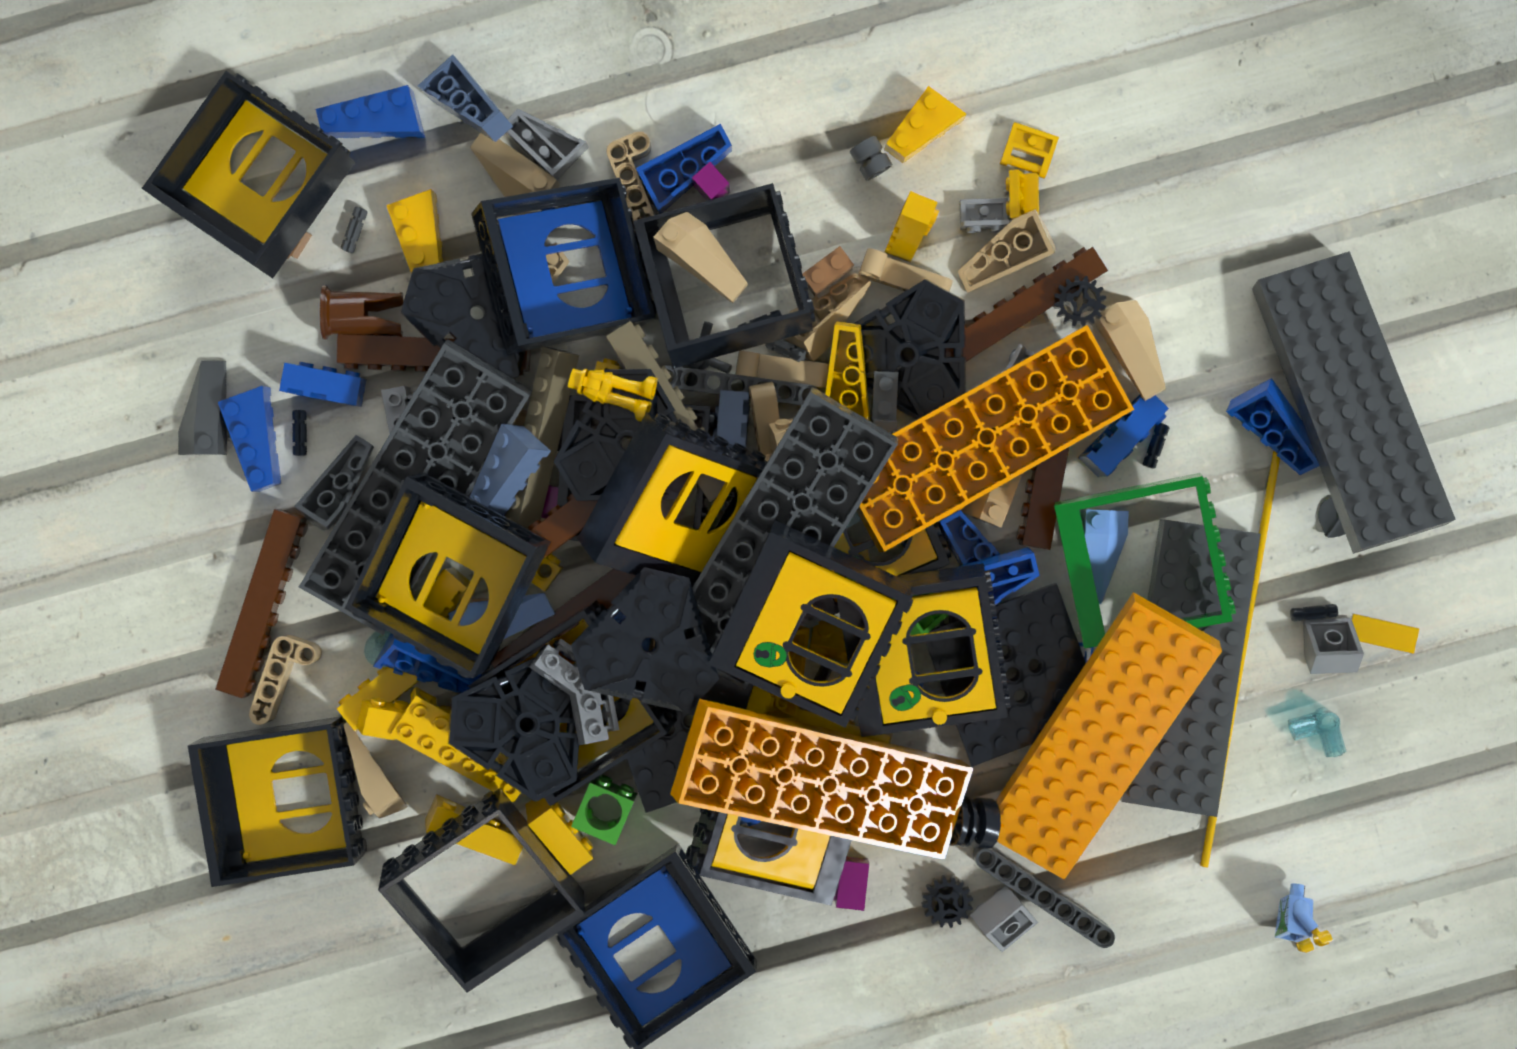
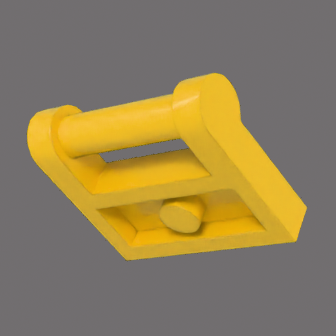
[1000,122,1059,179]

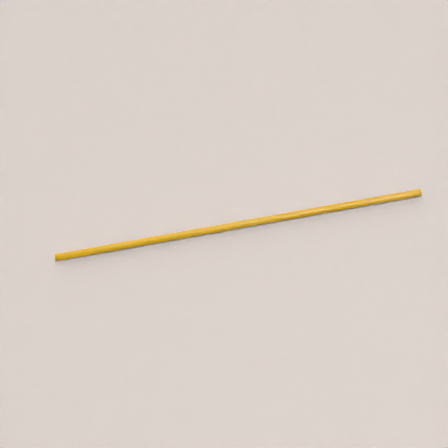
[1200,450,1280,868]

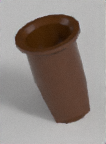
[320,285,404,340]

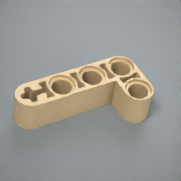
[606,131,654,221]
[858,248,953,292]
[735,351,829,388]
[749,382,780,461]
[249,635,322,725]

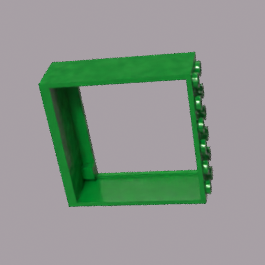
[1054,473,1236,649]

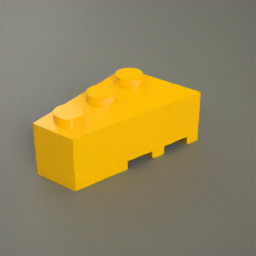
[884,86,967,163]
[424,567,470,619]
[525,798,593,875]

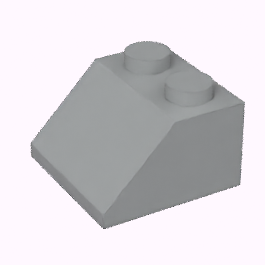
[1303,618,1364,674]
[970,885,1038,952]

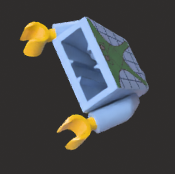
[1275,883,1333,953]

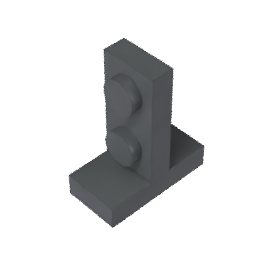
[870,371,898,431]

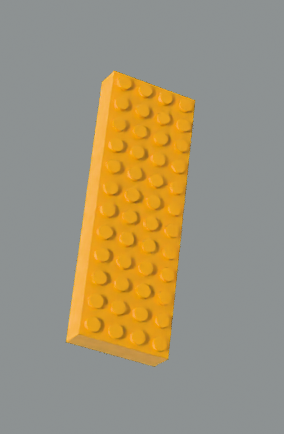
[857,325,1134,552]
[996,592,1222,880]
[670,699,973,859]

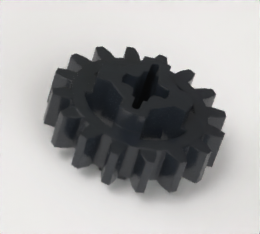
[1053,276,1106,328]
[921,875,973,928]

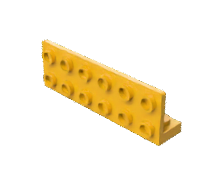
[391,687,521,802]

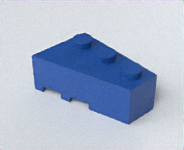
[279,362,367,407]

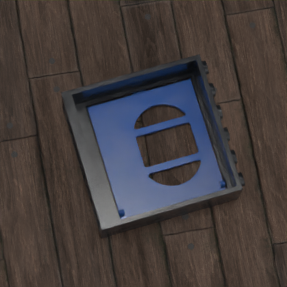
[471,177,657,355]
[556,843,757,1049]

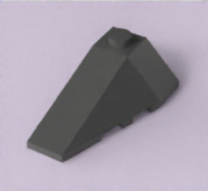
[178,361,227,455]
[294,435,374,530]

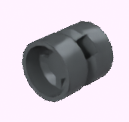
[850,136,893,181]

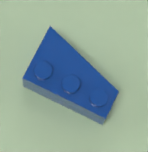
[959,547,1040,614]

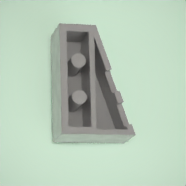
[506,109,589,180]

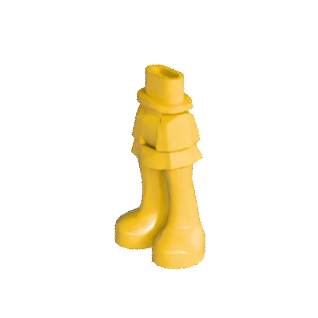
[568,368,658,422]

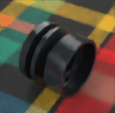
[949,796,1001,849]

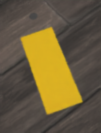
[1352,614,1419,654]

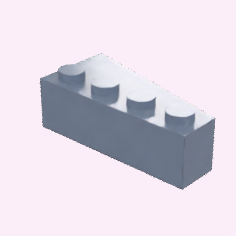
[417,54,513,142]
[469,424,551,516]

